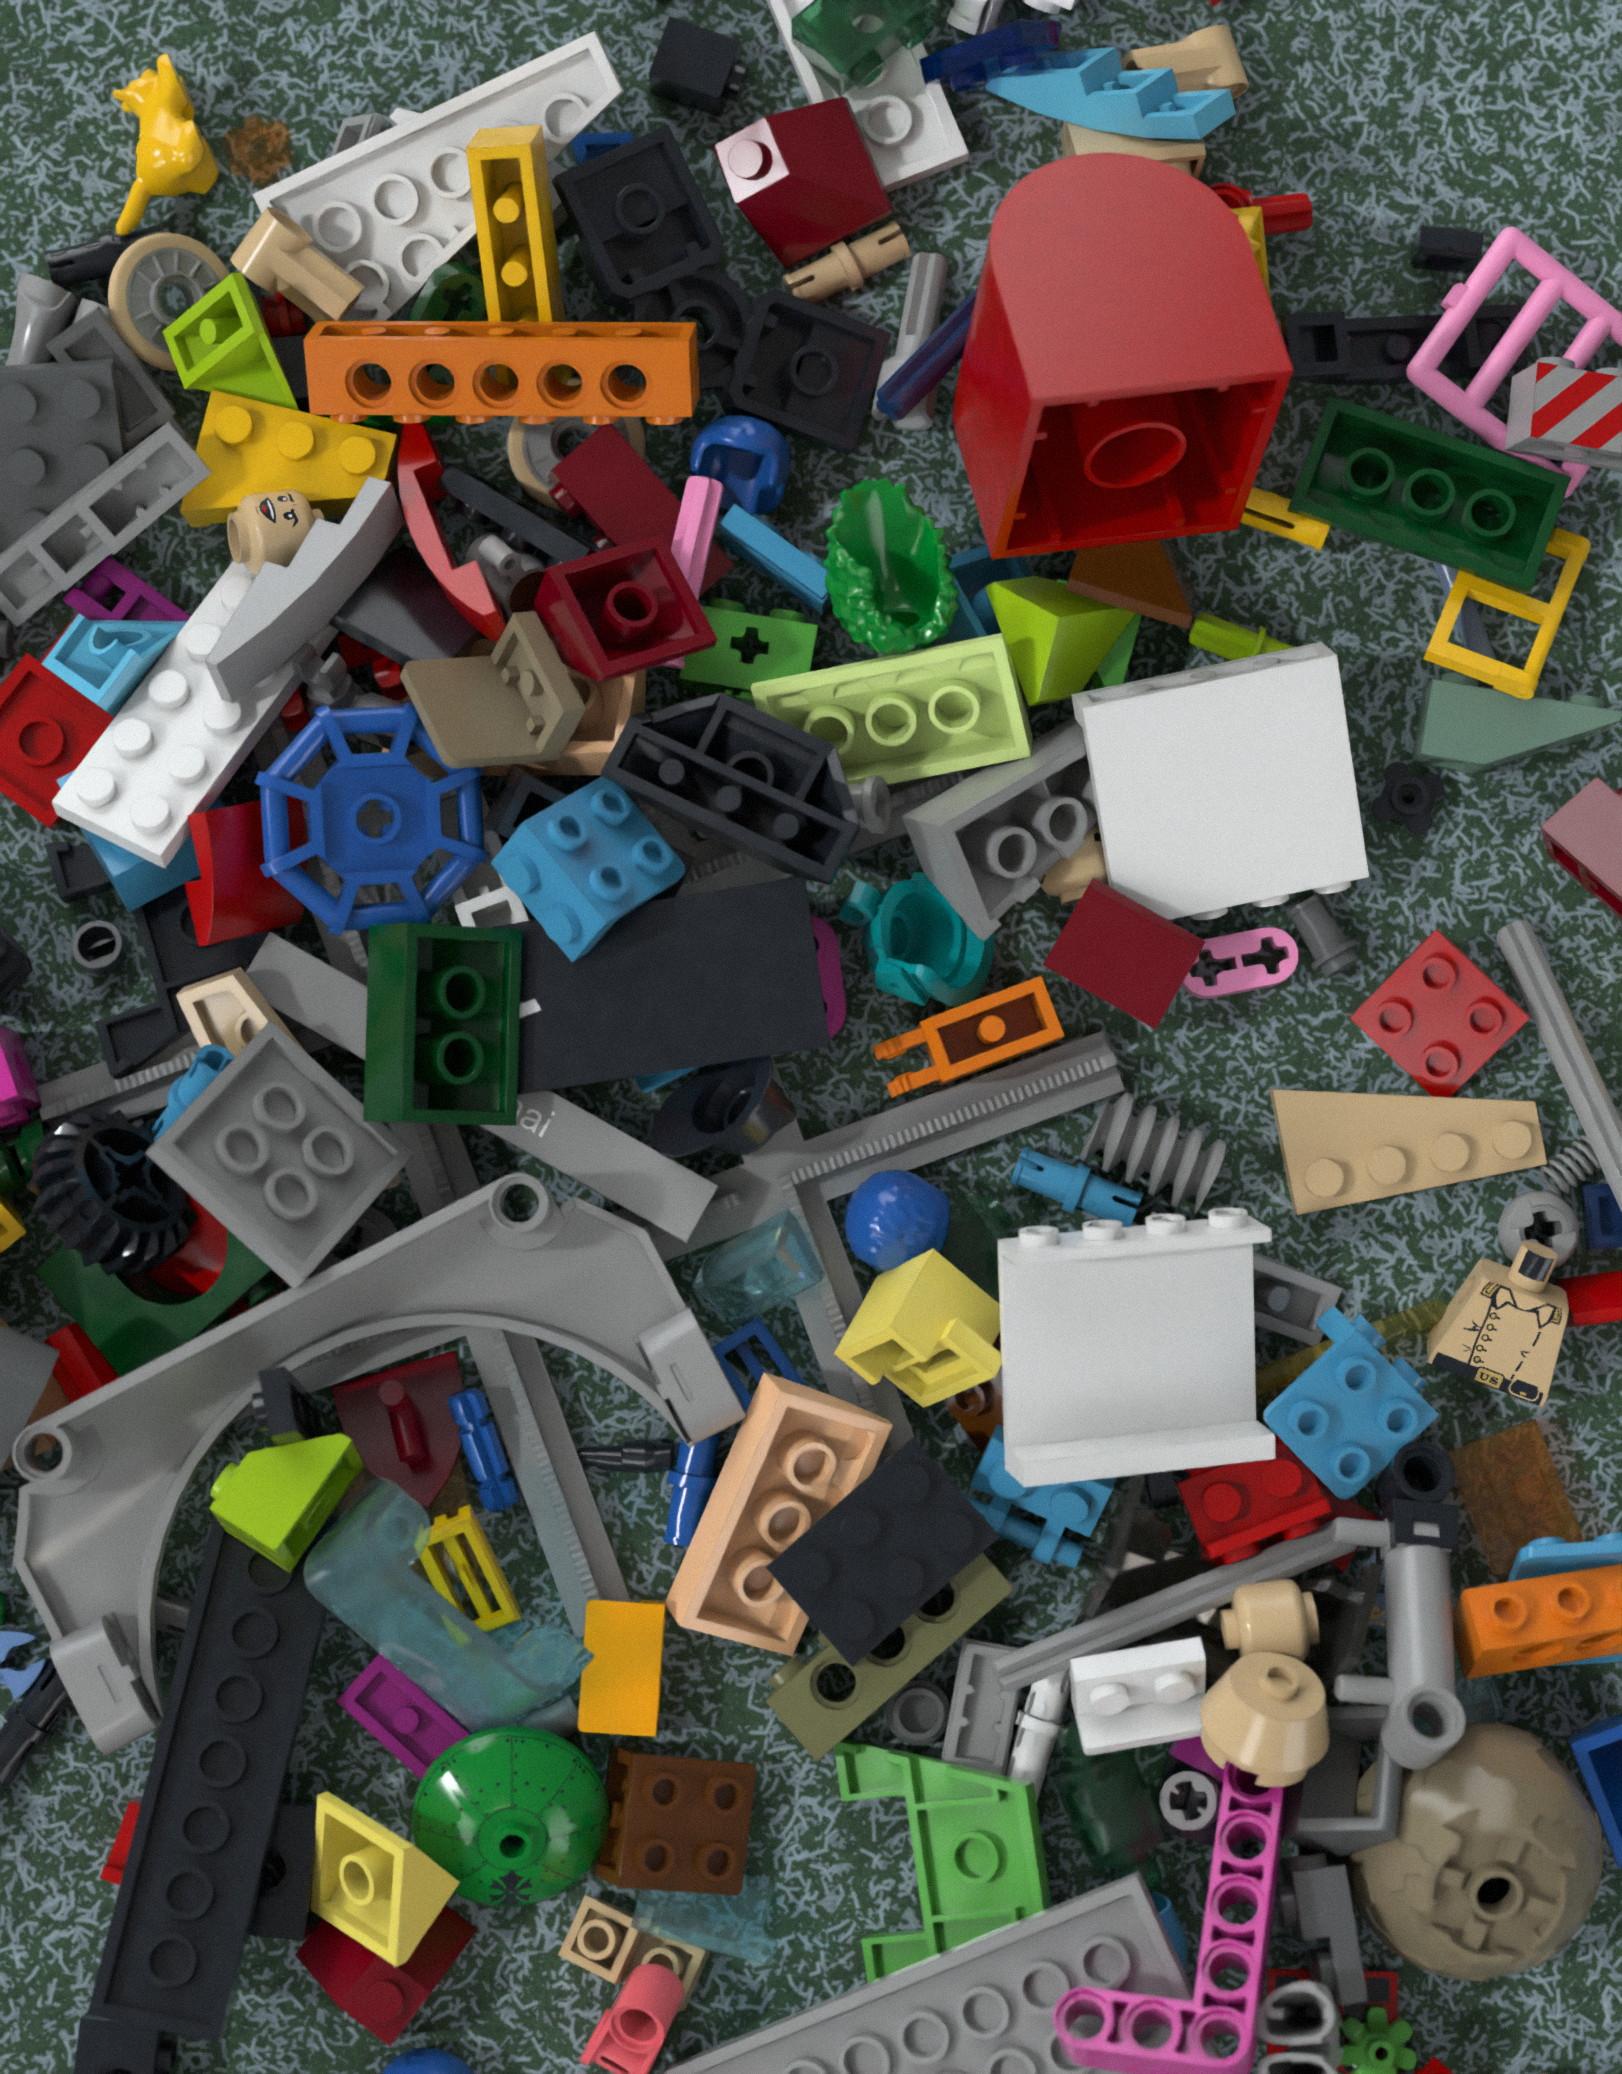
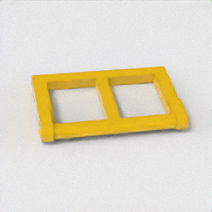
[1423,527,1591,699]

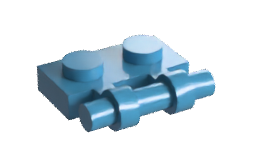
[965,1424,1116,1569]

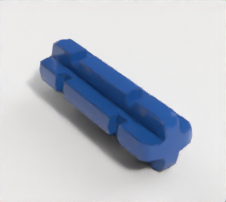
[447,1387,519,1512]

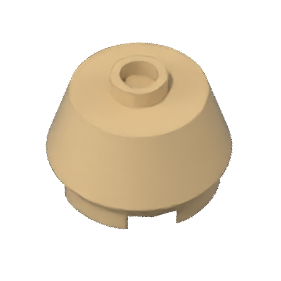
[1200,1651,1330,1787]

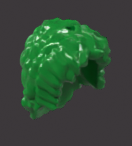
[823,477,959,656]

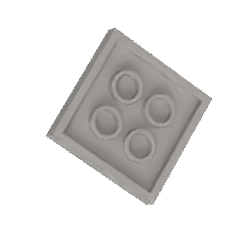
[146,1020,415,1289]

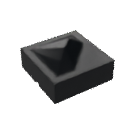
[1410,225,1484,275]

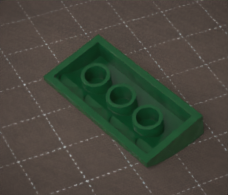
[1287,395,1571,594]

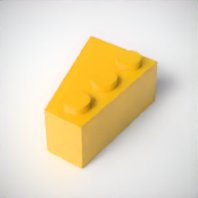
[180,390,400,528]

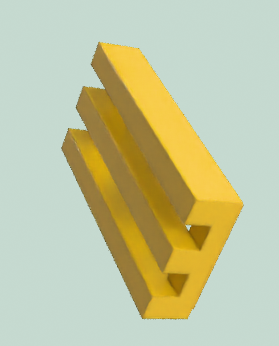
[410,1504,521,1642]

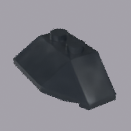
[600,692,861,886]

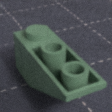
[1411,673,1622,774]

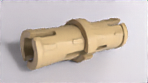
[782,220,912,304]

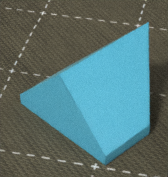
[42,613,187,718]

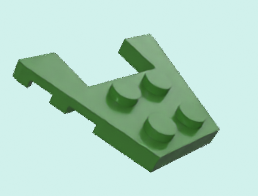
[834,1739,1052,1983]

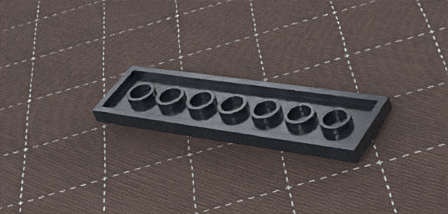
[87,1515,349,2043]

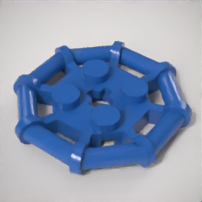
[255,701,490,936]

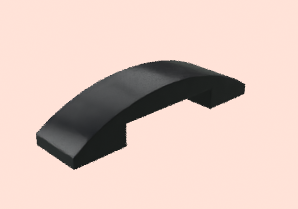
[1281,304,1528,385]

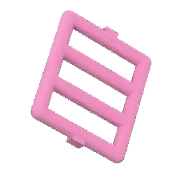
[1406,227,1622,499]

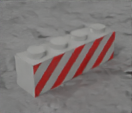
[1505,357,1622,471]

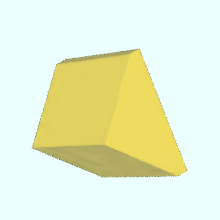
[311,1791,460,1967]

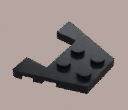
[45,842,273,1080]

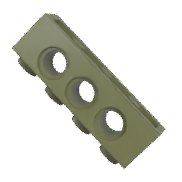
[765,1552,1014,1762]

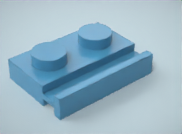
[719,503,832,616]

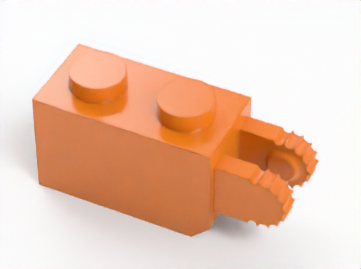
[872,976,1064,1098]

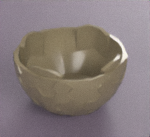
[1344,1722,1603,1982]

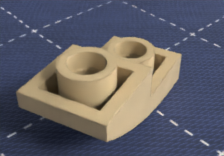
[558,1894,712,2011]

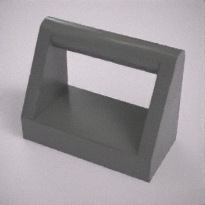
[1281,1705,1403,1859]

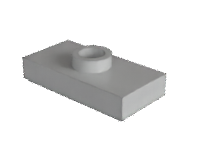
[940,1636,1022,1775]

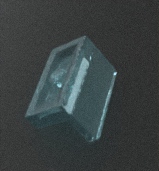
[631,1874,777,1966]

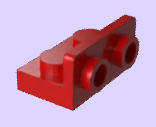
[1175,1441,1332,1565]

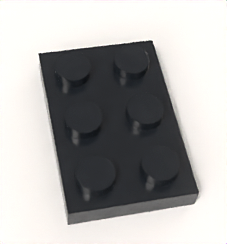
[766,1437,1000,1667]

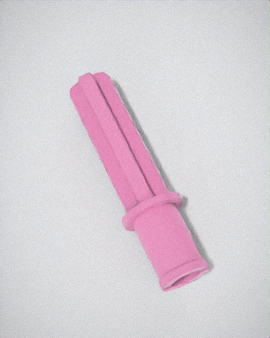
[658,476,724,669]

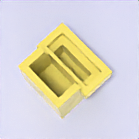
[834,1248,1002,1408]

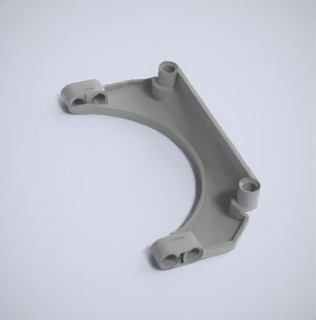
[12,1173,747,1755]

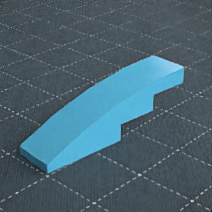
[983,47,1236,139]

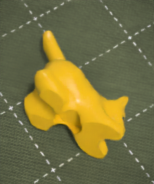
[112,53,219,236]

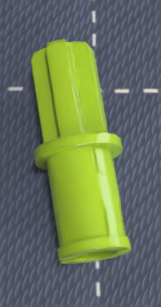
[1189,613,1294,660]

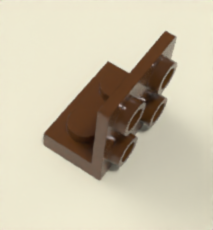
[594,1744,756,1896]

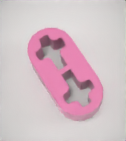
[1181,927,1298,999]

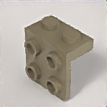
[400,611,586,768]

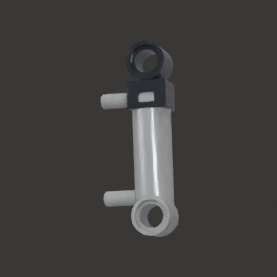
[1331,1441,1466,1770]

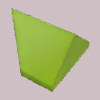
[162,272,300,411]
[985,576,1136,706]

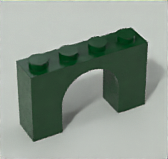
[35,1228,282,1377]

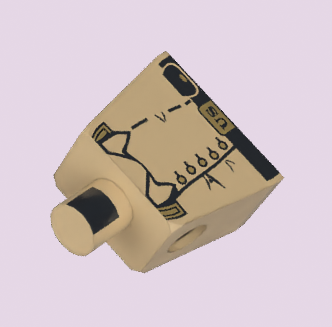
[1427,1240,1569,1407]

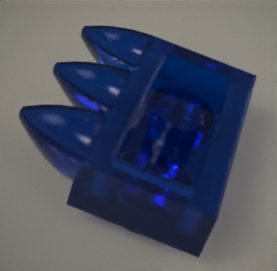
[919,20,1062,93]

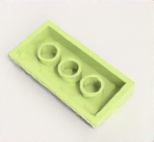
[751,633,1033,785]

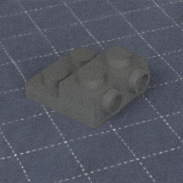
[1273,1853,1368,2005]

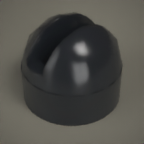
[72,920,127,976]

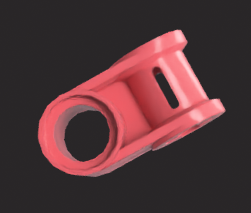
[579,1964,684,2074]

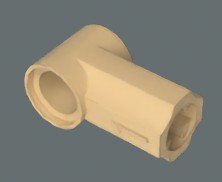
[1121,25,1249,100]
[230,206,366,321]

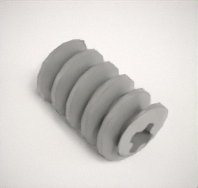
[1079,1093,1226,1215]

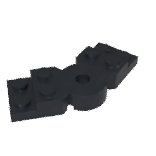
[551,125,892,456]

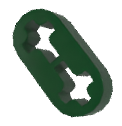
[406,262,486,381]

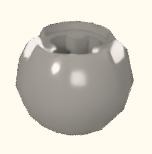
[1498,1191,1579,1269]

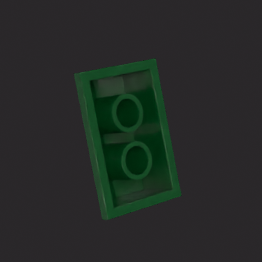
[363,922,522,1126]

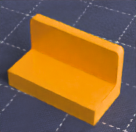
[578,1599,666,1737]

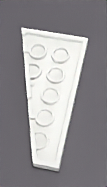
[252,31,624,324]

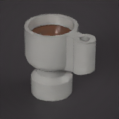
[465,532,548,618]

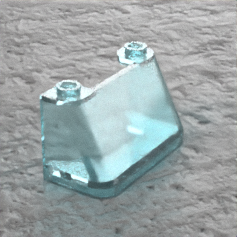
[303,1476,595,1732]

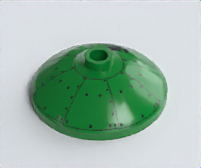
[412,1726,609,1907]

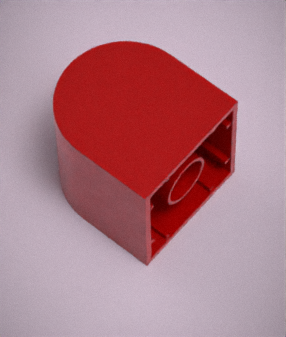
[952,153,1293,559]

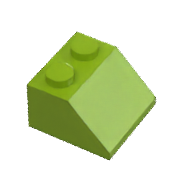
[209,1433,364,1573]

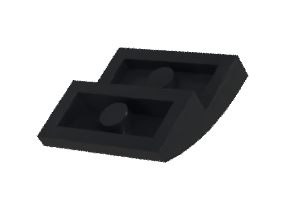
[329,544,506,666]

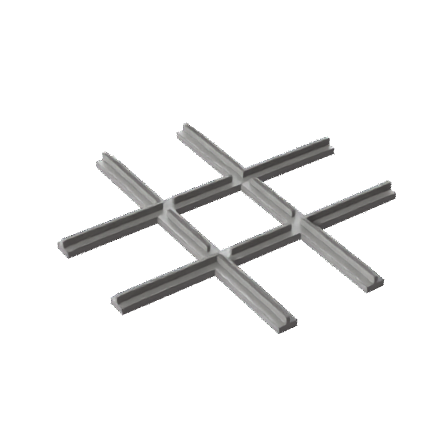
[35,559,1125,1639]

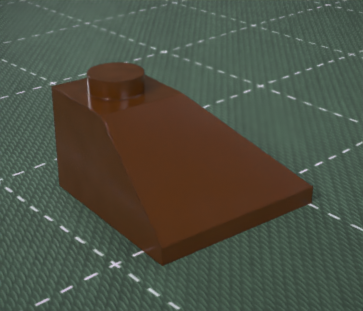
[1065,538,1196,629]

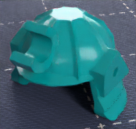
[837,872,995,1007]

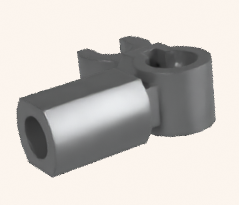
[292,643,420,757]

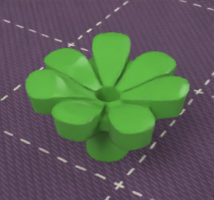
[1339,2004,1417,2074]

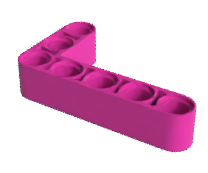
[1053,1761,1287,2074]

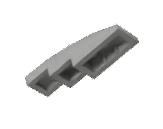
[0,422,212,628]
[205,476,405,703]

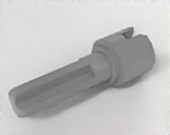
[872,252,948,431]

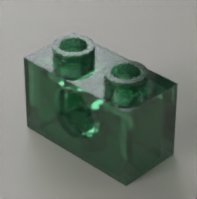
[791,0,937,97]

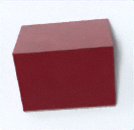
[1043,878,1206,1029]

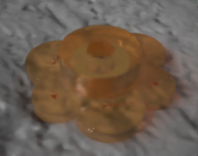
[222,115,292,185]

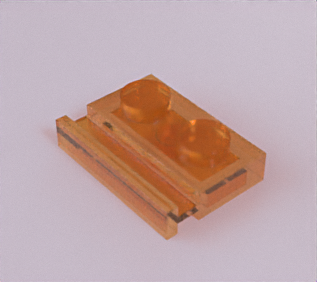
[1446,1419,1584,1574]

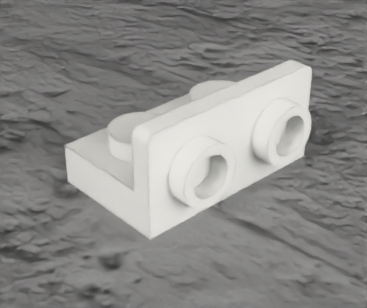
[1070,1637,1206,1755]

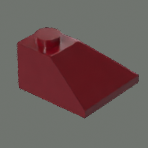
[712,96,895,269]
[532,533,718,683]
[295,1904,478,2047]

